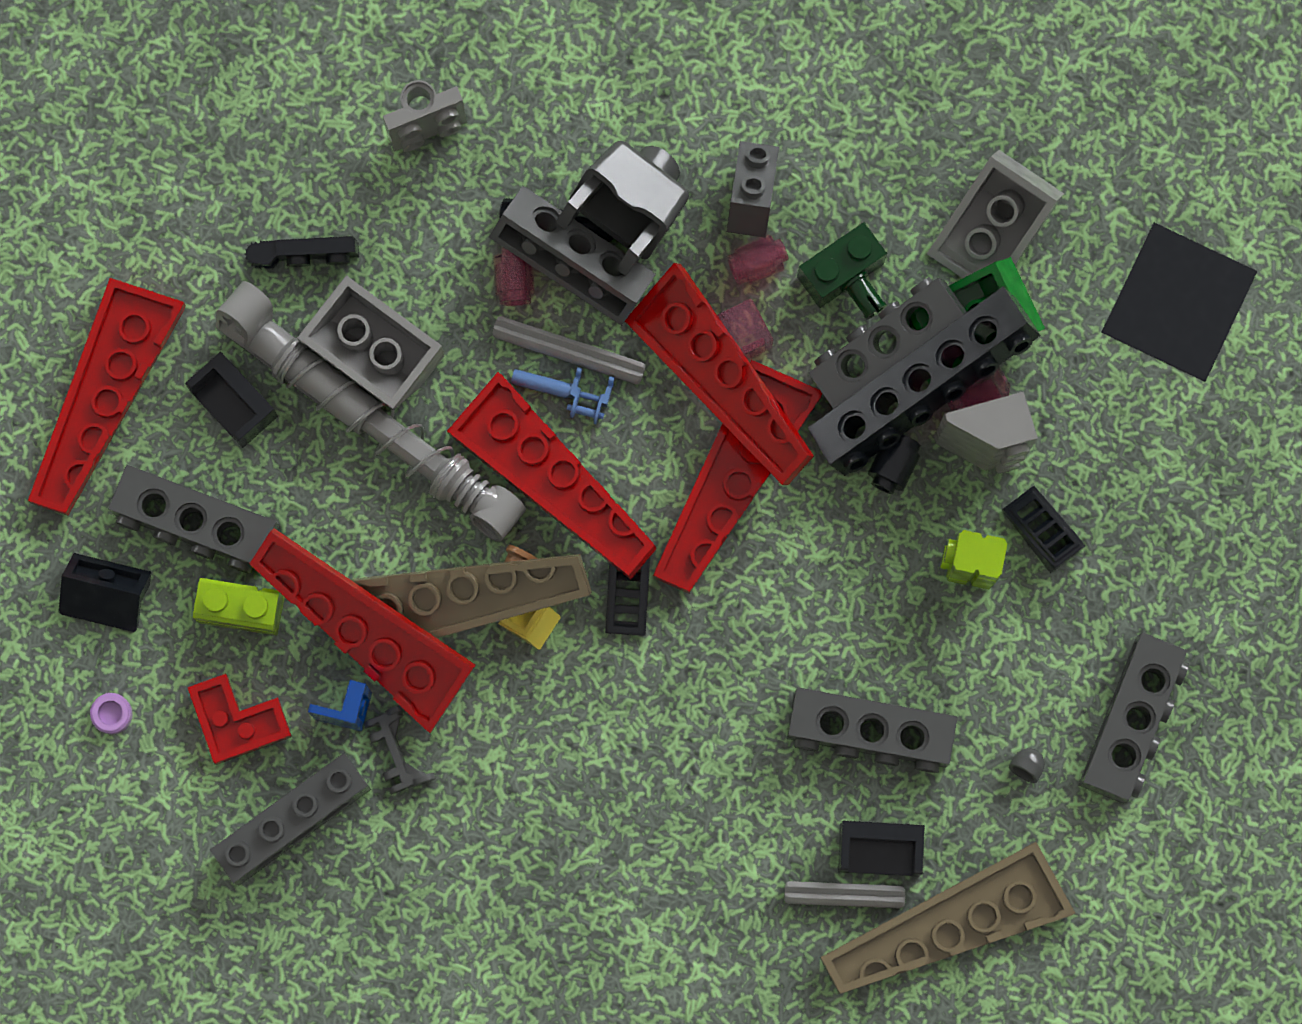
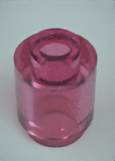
[727,234,789,285]
[493,247,535,306]

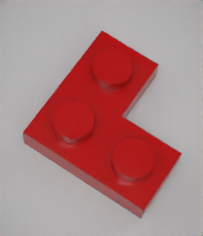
[187,674,292,765]

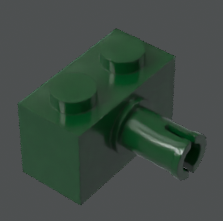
[797,222,887,320]

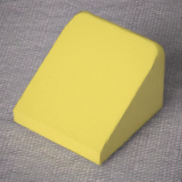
[498,607,561,649]

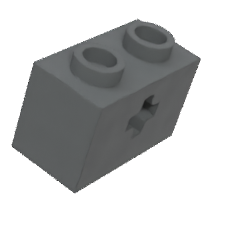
[726,141,779,238]

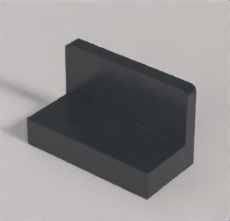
[59,553,151,632]

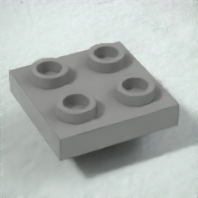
[383,80,467,152]

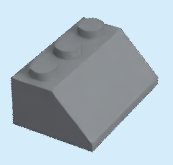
[297,275,445,411]
[933,391,1038,474]

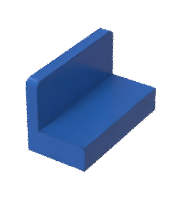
[308,680,372,732]

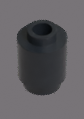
[868,434,921,494]

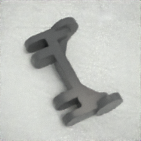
[363,705,436,794]

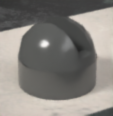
[1009,748,1045,783]

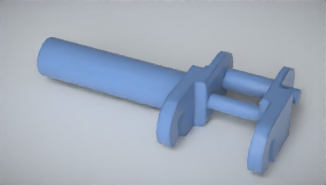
[511,367,615,425]

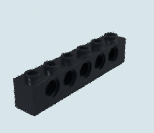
[808,286,1041,476]

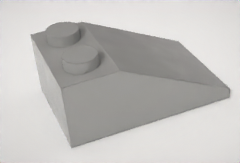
[927,150,1064,278]

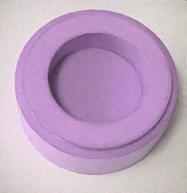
[90,693,133,734]

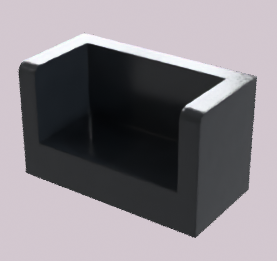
[185,351,278,448]
[838,821,925,877]

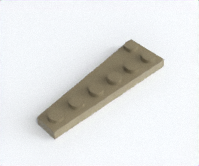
[350,554,592,638]
[820,842,1075,994]

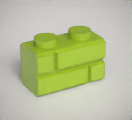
[940,530,1008,590]
[193,578,284,636]

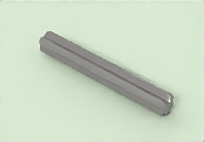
[492,316,645,384]

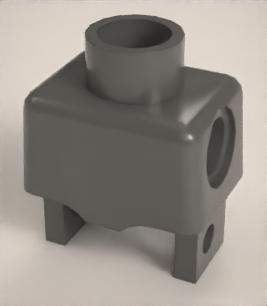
[556,141,689,276]

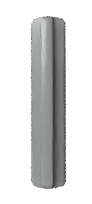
[784,881,905,908]

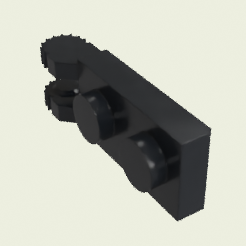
[244,236,359,269]

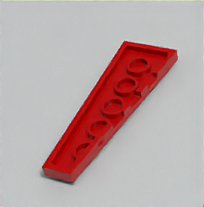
[625,263,814,485]
[28,278,186,516]
[653,360,823,594]
[447,372,657,579]
[249,528,476,733]

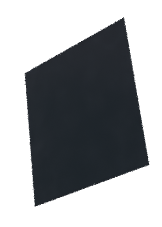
[1101,222,1258,382]

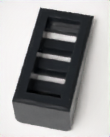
[1002,486,1085,573]
[605,556,651,636]

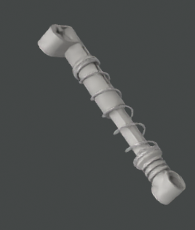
[216,281,526,542]

